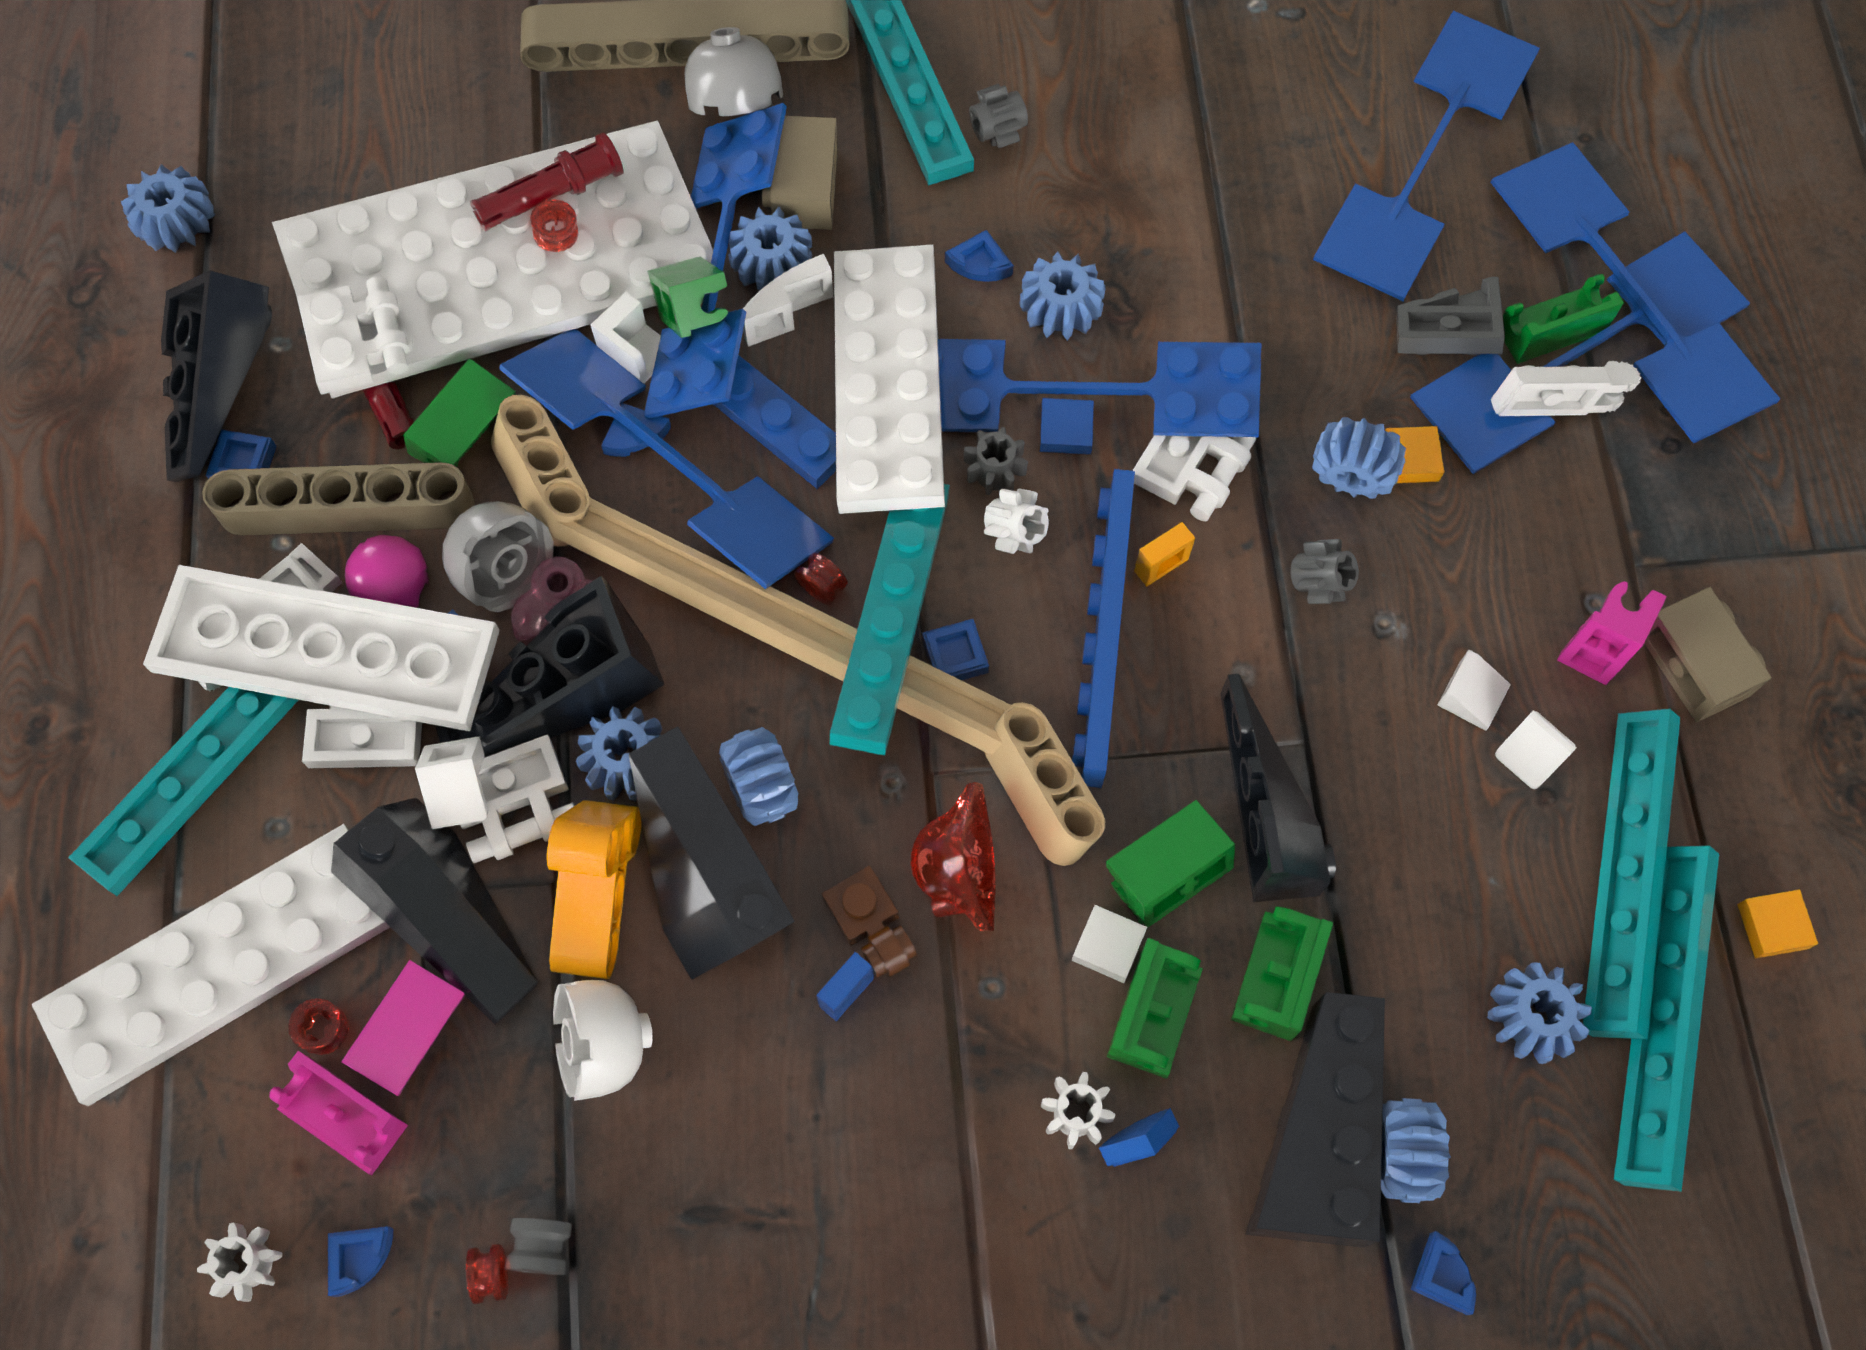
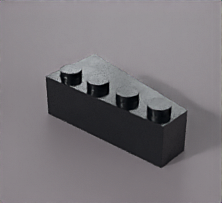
[1245,992,1385,1248]

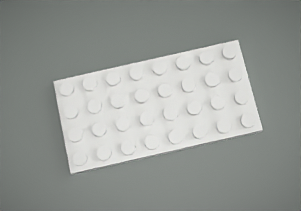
[272,120,713,398]

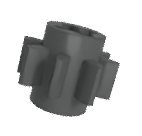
[969,83,1028,149]
[964,427,1028,495]
[1291,539,1359,604]

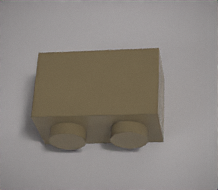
[762,116,838,230]
[1644,587,1772,723]

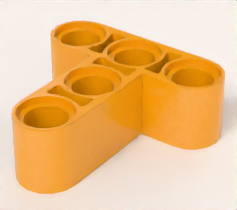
[547,800,642,979]

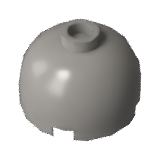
[685,27,783,116]
[442,501,554,612]

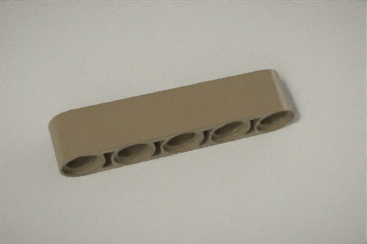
[202,462,475,535]

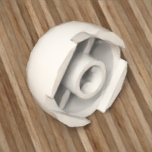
[553,980,652,1101]

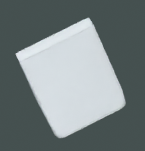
[1437,650,1511,731]
[1495,710,1577,790]

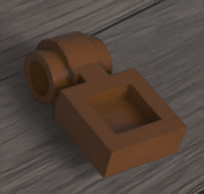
[821,865,917,978]

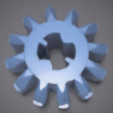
[121,164,215,253]
[728,207,812,291]
[1019,251,1105,341]
[1312,417,1406,499]
[576,706,662,801]
[719,727,799,826]
[1487,962,1592,1064]
[1381,1098,1451,1203]

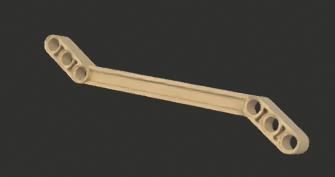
[491,395,1105,866]

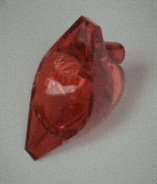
[911,782,996,932]

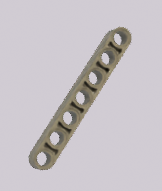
[520,0,850,72]

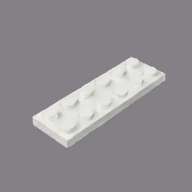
[834,245,945,514]
[143,565,500,731]
[31,824,390,1106]

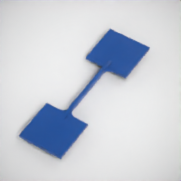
[1313,11,1540,301]
[644,103,787,419]
[1490,142,1780,444]
[1410,232,1750,474]
[499,329,834,589]
[938,339,1261,437]

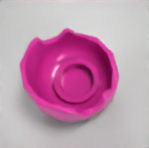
[345,535,429,608]

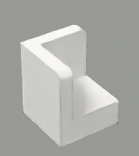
[590,291,661,383]
[415,737,488,829]

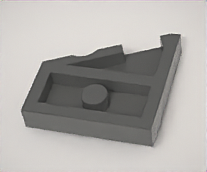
[1396,277,1505,355]

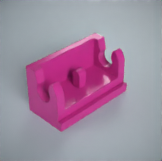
[1557,581,1667,685]
[342,960,465,1097]
[270,1051,408,1175]

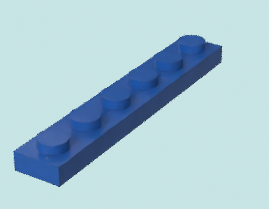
[1072,469,1135,788]

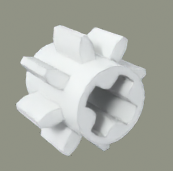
[984,488,1049,554]
[1041,1072,1115,1149]
[197,1222,283,1302]

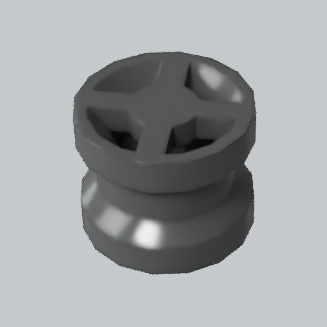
[504,1218,572,1275]

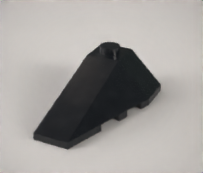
[161,270,272,482]
[436,576,665,758]
[1220,674,1336,902]
[628,726,795,980]
[331,798,538,1025]

